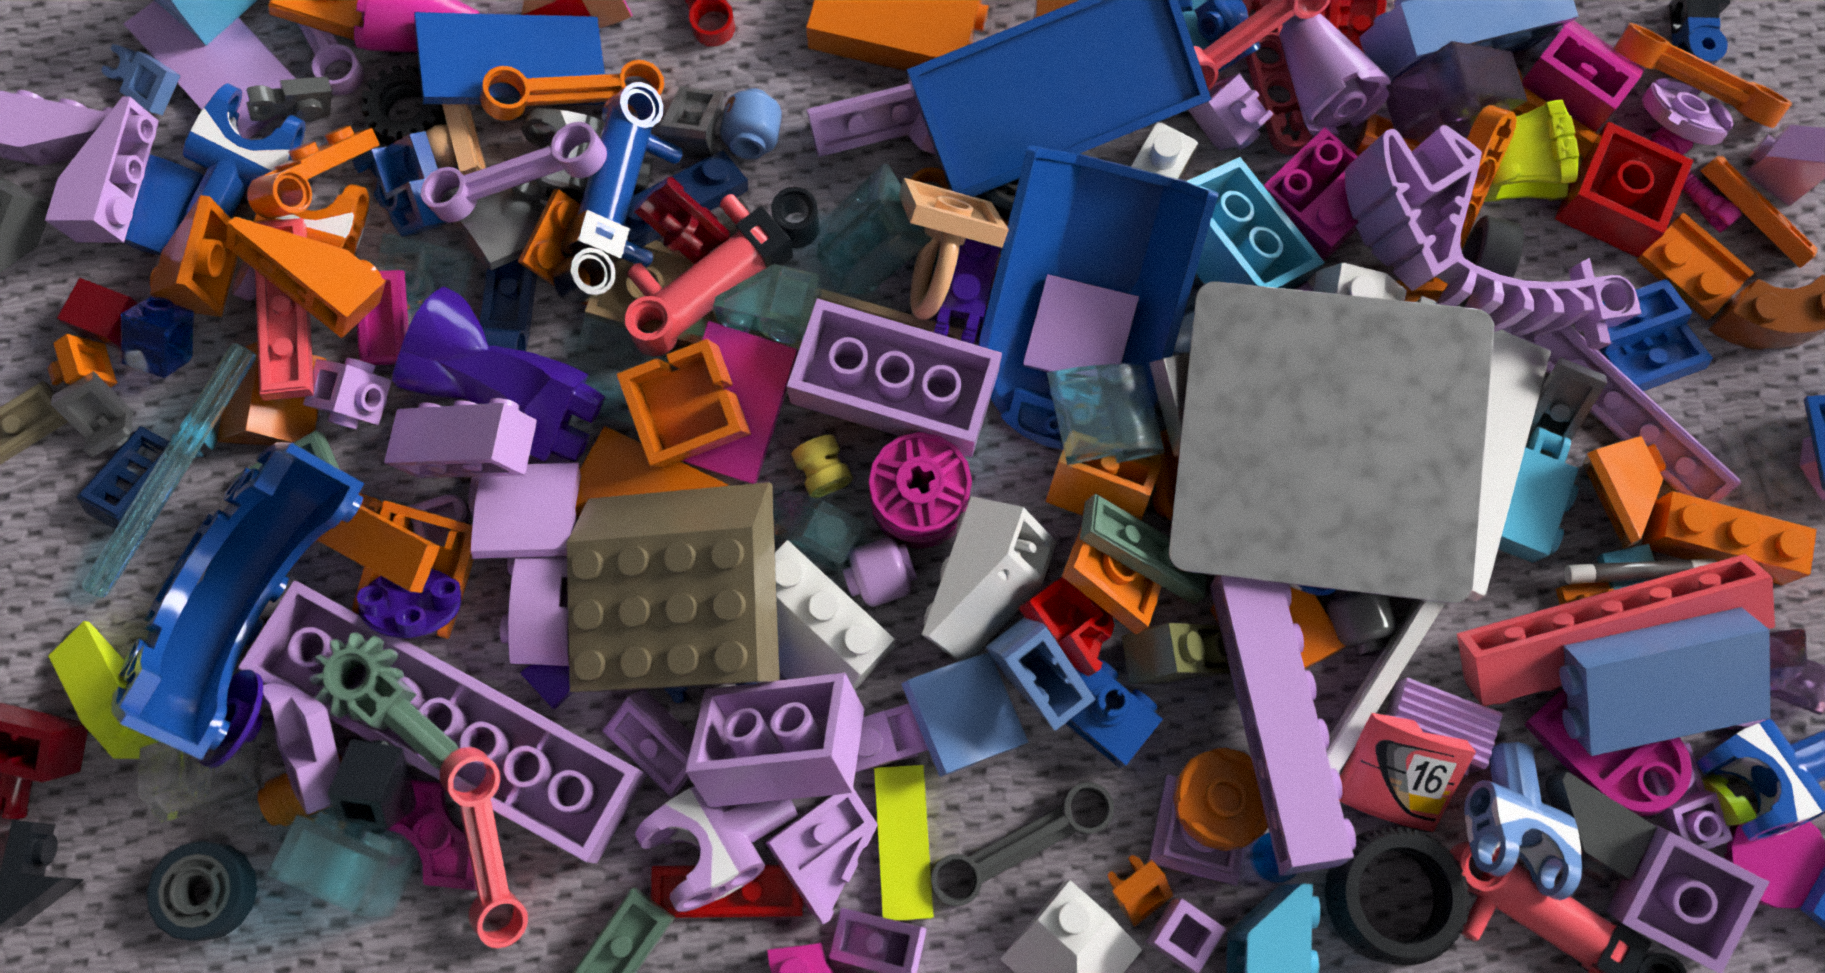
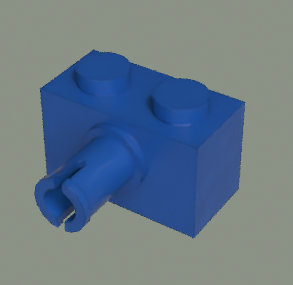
[1065,658,1163,769]

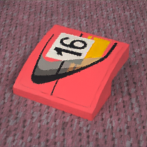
[1339,713,1476,832]

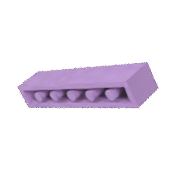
[1210,575,1356,876]

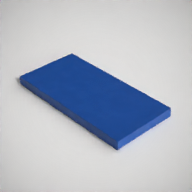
[905,0,1212,197]

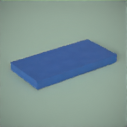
[414,12,606,105]

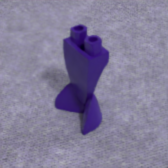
[392,286,606,462]

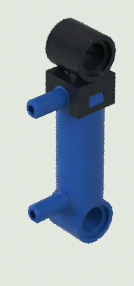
[553,82,683,304]

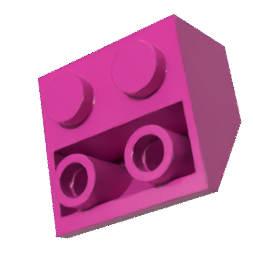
[1522,20,1644,132]
[1263,127,1358,261]

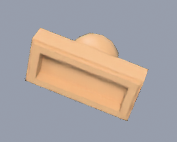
[426,104,486,175]

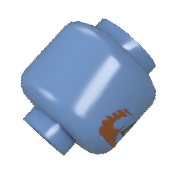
[720,88,782,159]

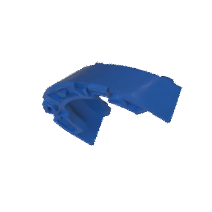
[111,442,365,760]

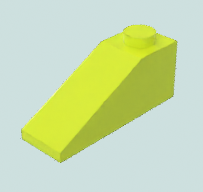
[48,621,162,759]

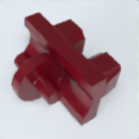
[634,177,730,264]

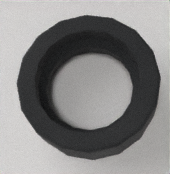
[1462,215,1524,303]

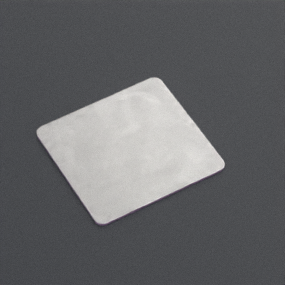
[1169,282,1494,603]

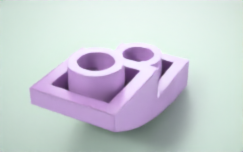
[1644,742,1733,850]

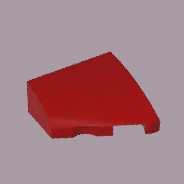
[1019,576,1115,677]

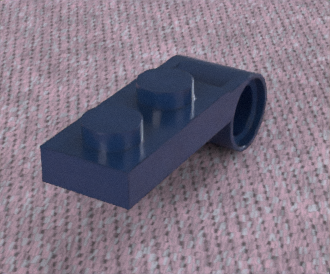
[479,258,537,352]

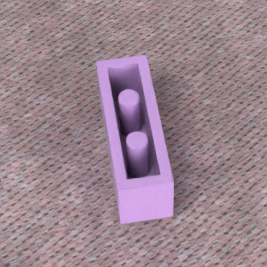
[384,398,537,478]

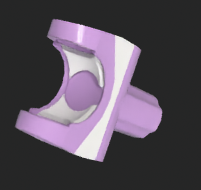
[635,786,798,912]

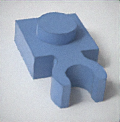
[101,44,181,115]

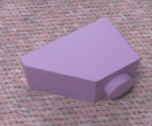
[1745,125,1825,206]

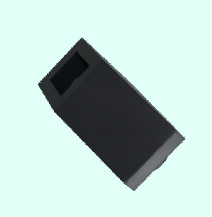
[328,739,417,829]

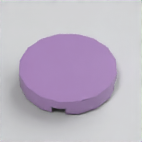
[1642,77,1734,145]

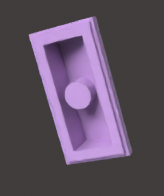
[602,689,694,798]

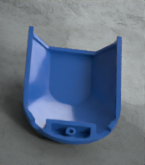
[979,145,1218,449]

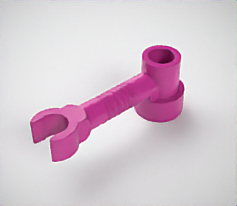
[1651,126,1742,233]

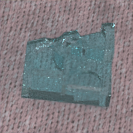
[376,232,477,311]

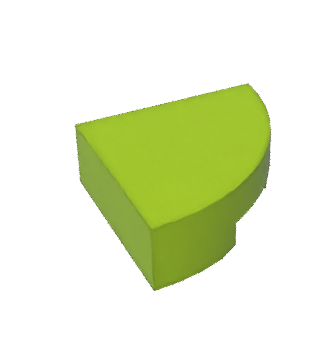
[1702,774,1757,826]

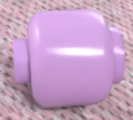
[843,537,917,607]

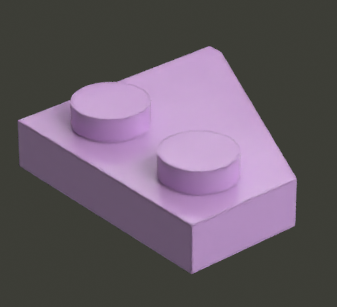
[765,788,878,925]

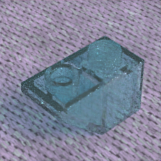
[713,264,822,344]

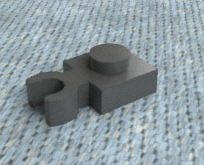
[246,76,332,122]

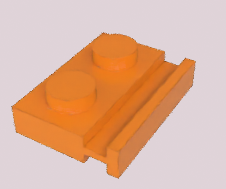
[1636,212,1754,321]

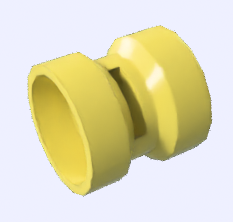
[791,435,853,499]

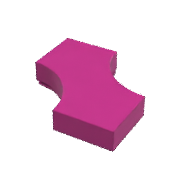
[387,780,477,891]

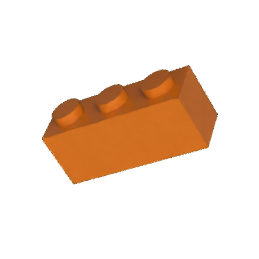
[1642,491,1817,586]

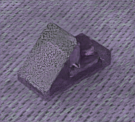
[1769,629,1825,715]

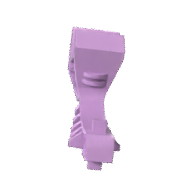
[1344,125,1642,350]

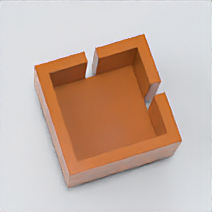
[616,339,751,468]

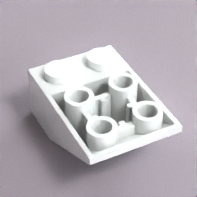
[922,496,1057,662]

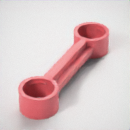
[1194,0,1331,91]
[439,747,528,948]

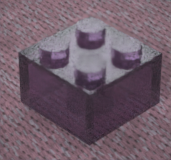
[1386,41,1527,143]

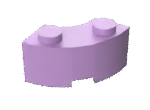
[500,556,569,666]

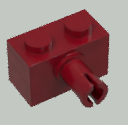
[0,703,88,819]

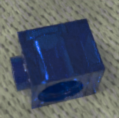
[121,297,194,378]

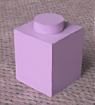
[1145,898,1226,973]

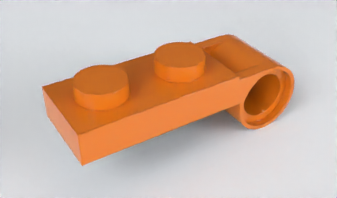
[247,125,380,219]

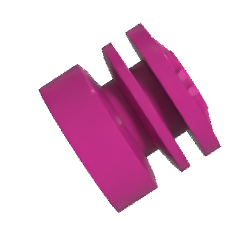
[869,432,972,549]

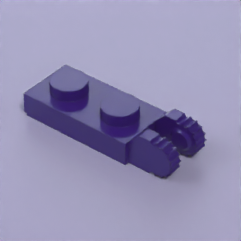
[934,238,1002,344]

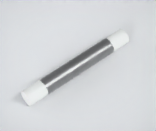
[1564,559,1717,584]

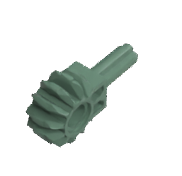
[309,633,458,769]

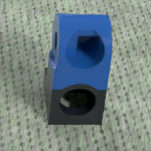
[1669,0,1731,65]

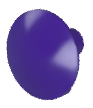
[357,569,462,638]

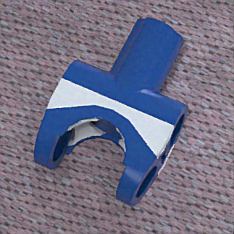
[183,83,306,219]
[1696,719,1825,841]

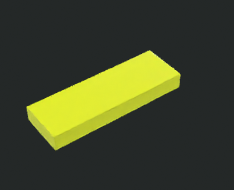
[874,765,934,921]

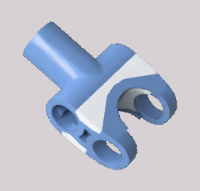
[1464,742,1582,901]

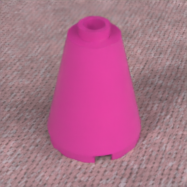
[354,0,480,53]

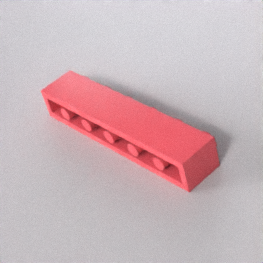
[1457,554,1775,706]

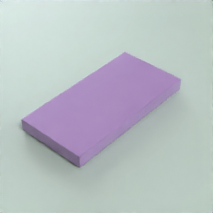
[123,0,296,139]

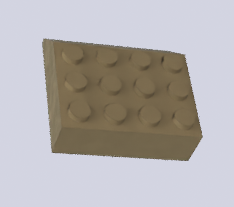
[567,482,780,692]

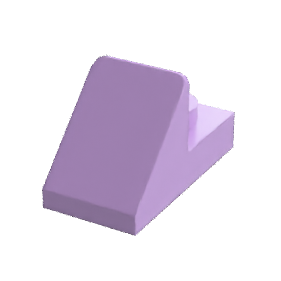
[829,907,927,973]

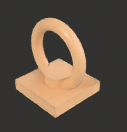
[898,178,1008,321]

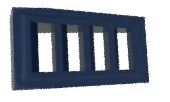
[77,426,181,534]

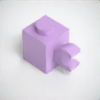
[1188,74,1273,151]

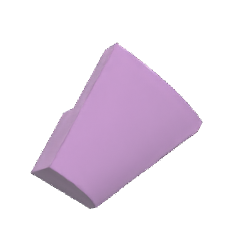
[262,683,340,815]

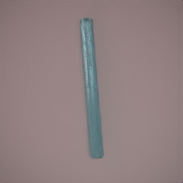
[82,343,256,598]

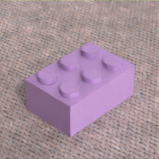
[685,673,865,807]

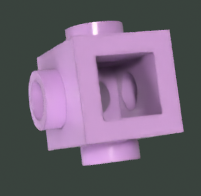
[303,358,392,429]

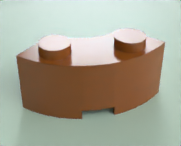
[1708,274,1825,350]

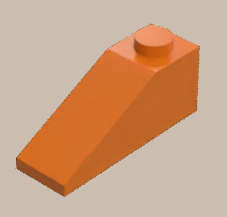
[226,217,386,338]

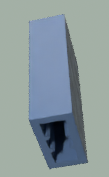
[1559,607,1770,756]

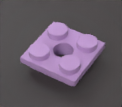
[1147,774,1245,886]

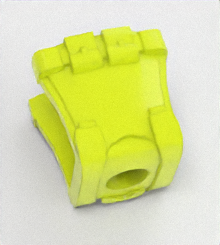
[1484,99,1579,202]

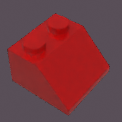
[1555,121,1694,258]

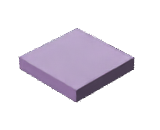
[1023,274,1139,390]

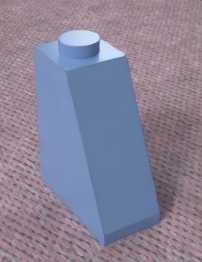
[985,617,1096,731]

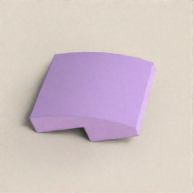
[471,463,581,559]

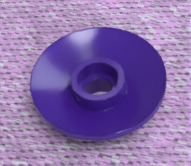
[197,669,263,768]

